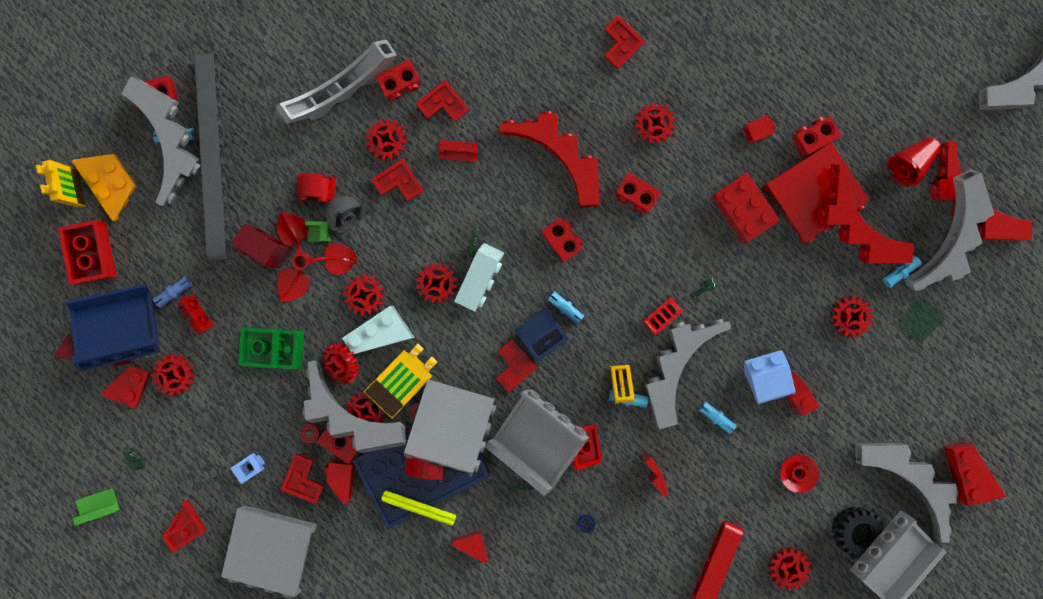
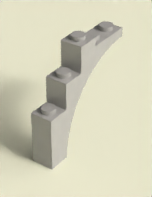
[276,40,397,124]
[979,50,1043,110]
[121,77,201,206]
[904,169,994,291]
[644,319,731,429]
[302,361,407,453]
[855,443,958,543]

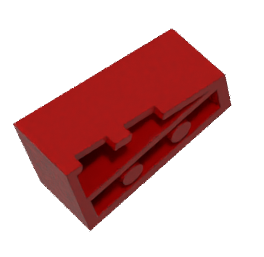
[944,442,1006,506]

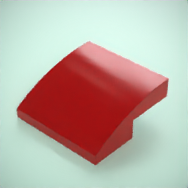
[640,452,668,497]

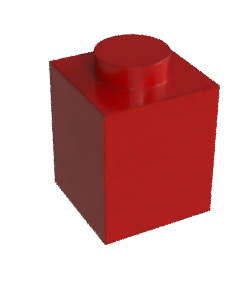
[743,115,776,145]

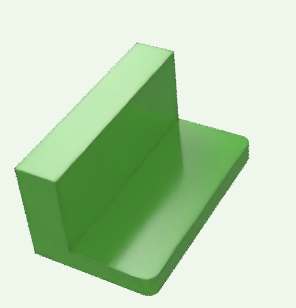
[73,488,120,526]

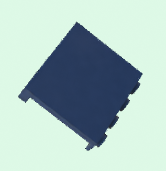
[65,284,161,372]

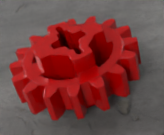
[634,102,676,145]
[365,118,408,161]
[416,263,458,304]
[343,274,386,316]
[830,296,874,338]
[322,343,359,385]
[151,354,196,396]
[345,391,386,423]
[768,546,812,591]

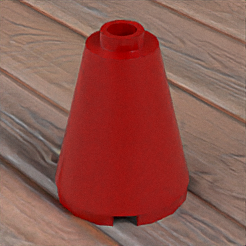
[887,137,941,187]

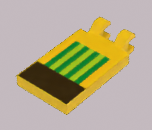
[36,160,86,208]
[364,344,437,419]

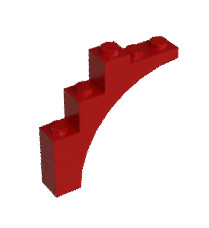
[500,111,600,207]
[929,141,1032,241]
[818,164,914,263]

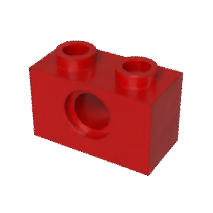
[317,428,358,464]

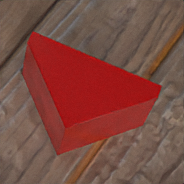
[452,530,488,564]

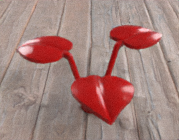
[277,212,358,302]

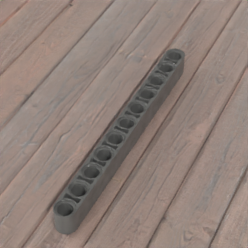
[195,53,231,261]

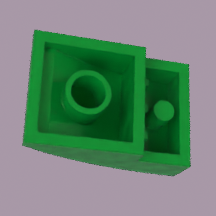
[238,327,304,370]

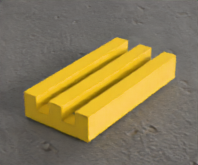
[610,365,635,404]

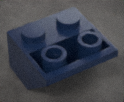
[515,308,569,362]

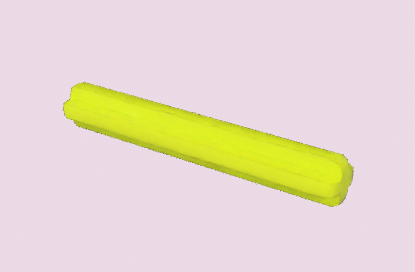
[381,491,456,526]

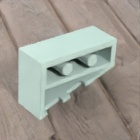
[454,243,504,311]
[342,306,415,354]

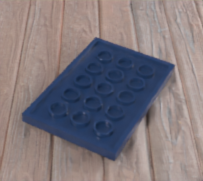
[352,430,490,529]

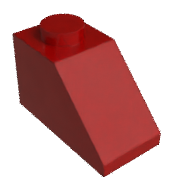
[786,372,820,416]
[406,457,445,480]
[324,460,355,504]

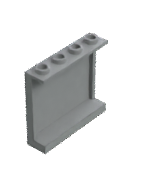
[404,379,496,477]
[485,389,589,496]
[221,505,317,598]
[850,510,947,599]

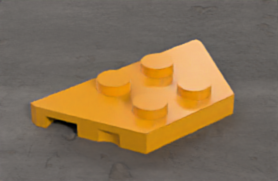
[72,154,137,222]

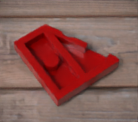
[100,366,151,408]
[162,500,208,553]

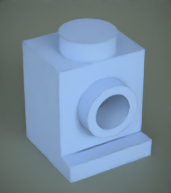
[231,453,265,484]

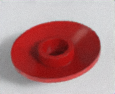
[780,454,819,493]

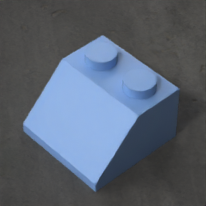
[744,350,795,404]

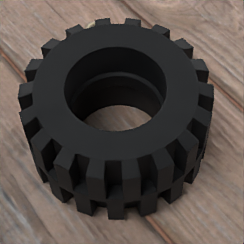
[832,507,886,559]

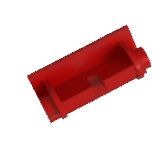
[438,140,478,162]
[178,295,214,335]

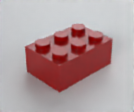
[711,173,780,243]
[58,220,117,286]

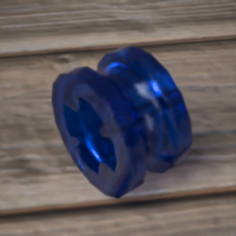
[578,514,595,533]

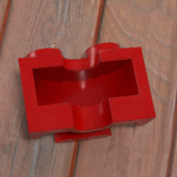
[296,173,336,203]

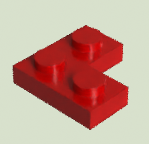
[604,15,645,70]
[416,80,470,122]
[371,159,424,202]
[496,339,537,393]
[281,453,325,504]

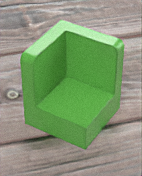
[305,221,331,242]

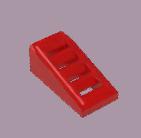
[642,297,683,336]

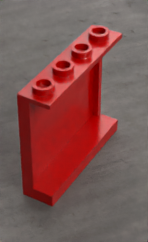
[763,142,869,244]

